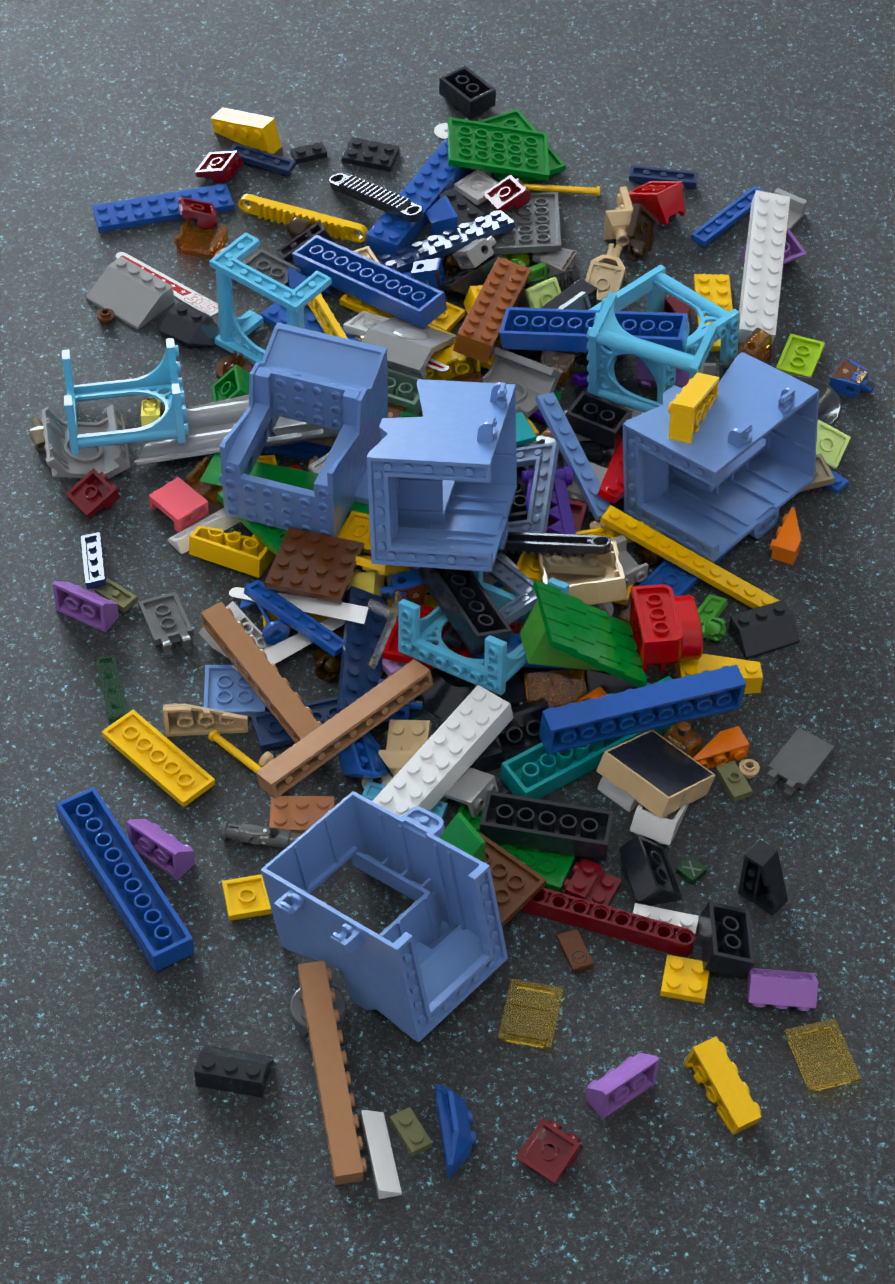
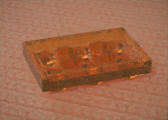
[524,669,587,708]

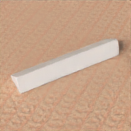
[168,508,240,554]
[361,1110,402,1199]

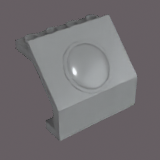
[361,317,457,379]
[482,347,562,419]
[41,404,131,479]

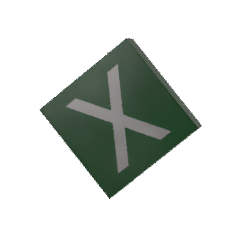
[676,856,707,885]

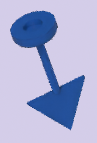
[240,582,290,645]

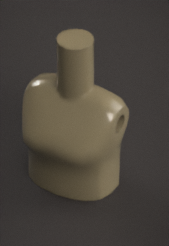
[29,417,45,451]

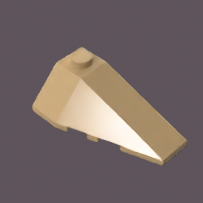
[163,703,248,737]

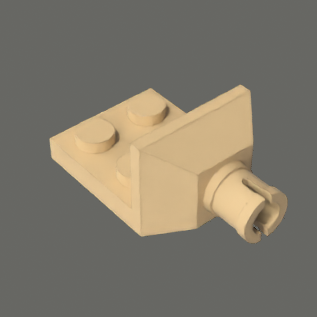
[603,186,633,246]
[585,244,627,303]
[378,720,432,778]

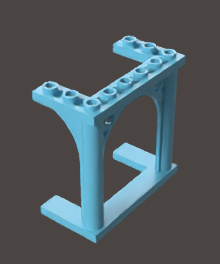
[209,232,332,365]
[584,264,740,404]
[586,292,717,413]
[62,338,189,455]
[398,571,569,695]

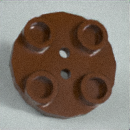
[216,350,252,379]

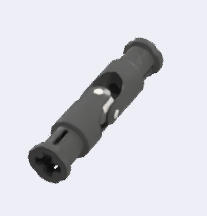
[221,821,302,849]

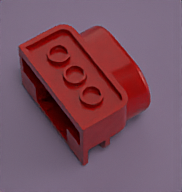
[629,584,703,675]

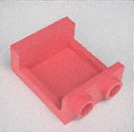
[149,477,209,533]

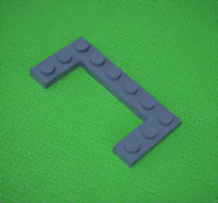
[508,442,559,533]
[483,554,537,625]

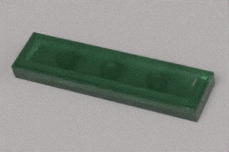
[95,654,128,723]

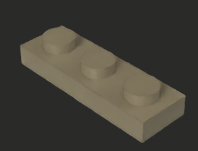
[543,555,606,576]

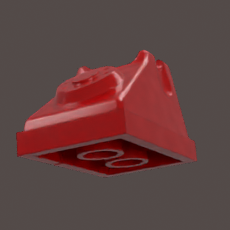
[628,181,685,224]

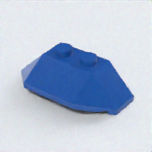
[338,732,388,779]
[435,1084,476,1177]

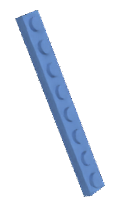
[535,392,611,521]

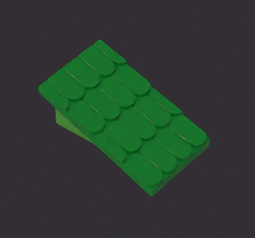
[520,580,647,688]

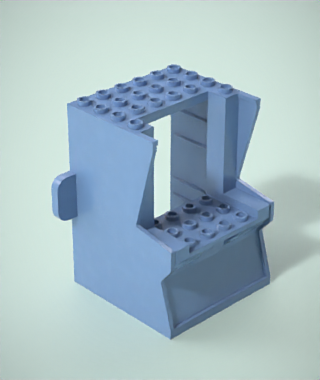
[219,322,388,537]
[623,352,819,562]
[367,379,517,572]
[261,791,508,1042]

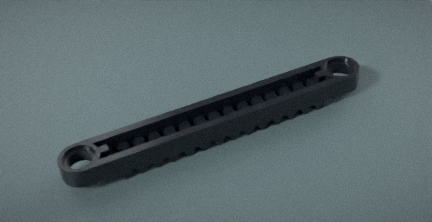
[329,173,424,222]
[497,532,611,557]

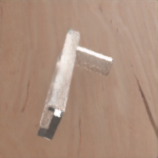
[367,598,399,669]

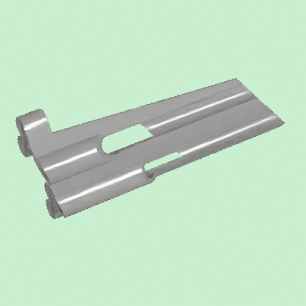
[134,394,340,465]

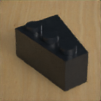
[439,188,485,228]
[738,839,788,916]

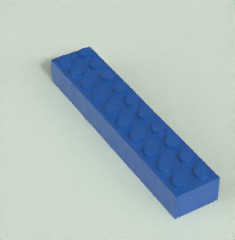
[366,138,471,256]
[292,235,447,329]
[499,307,690,352]
[539,665,746,755]
[56,787,194,972]

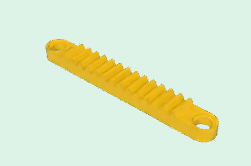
[238,194,368,243]

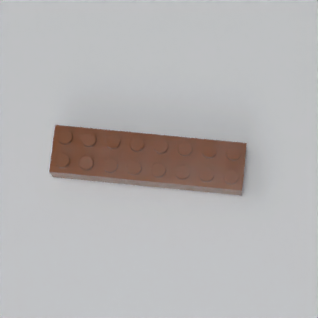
[453,257,531,363]

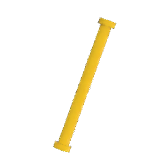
[521,182,600,197]
[208,729,262,773]

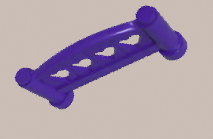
[521,466,576,558]

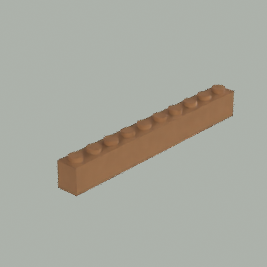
[201,602,322,743]
[256,659,433,799]
[298,960,367,1185]

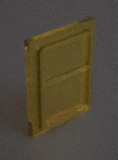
[498,978,564,1050]
[784,1018,861,1093]

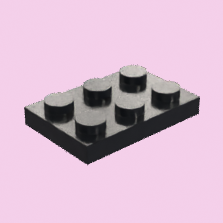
[342,137,399,172]

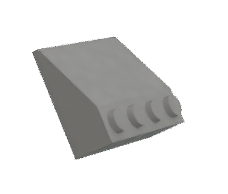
[86,257,174,330]

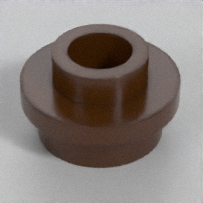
[97,308,115,324]

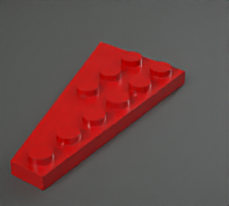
[597,438,624,504]

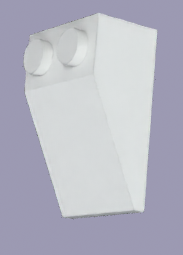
[630,803,689,845]

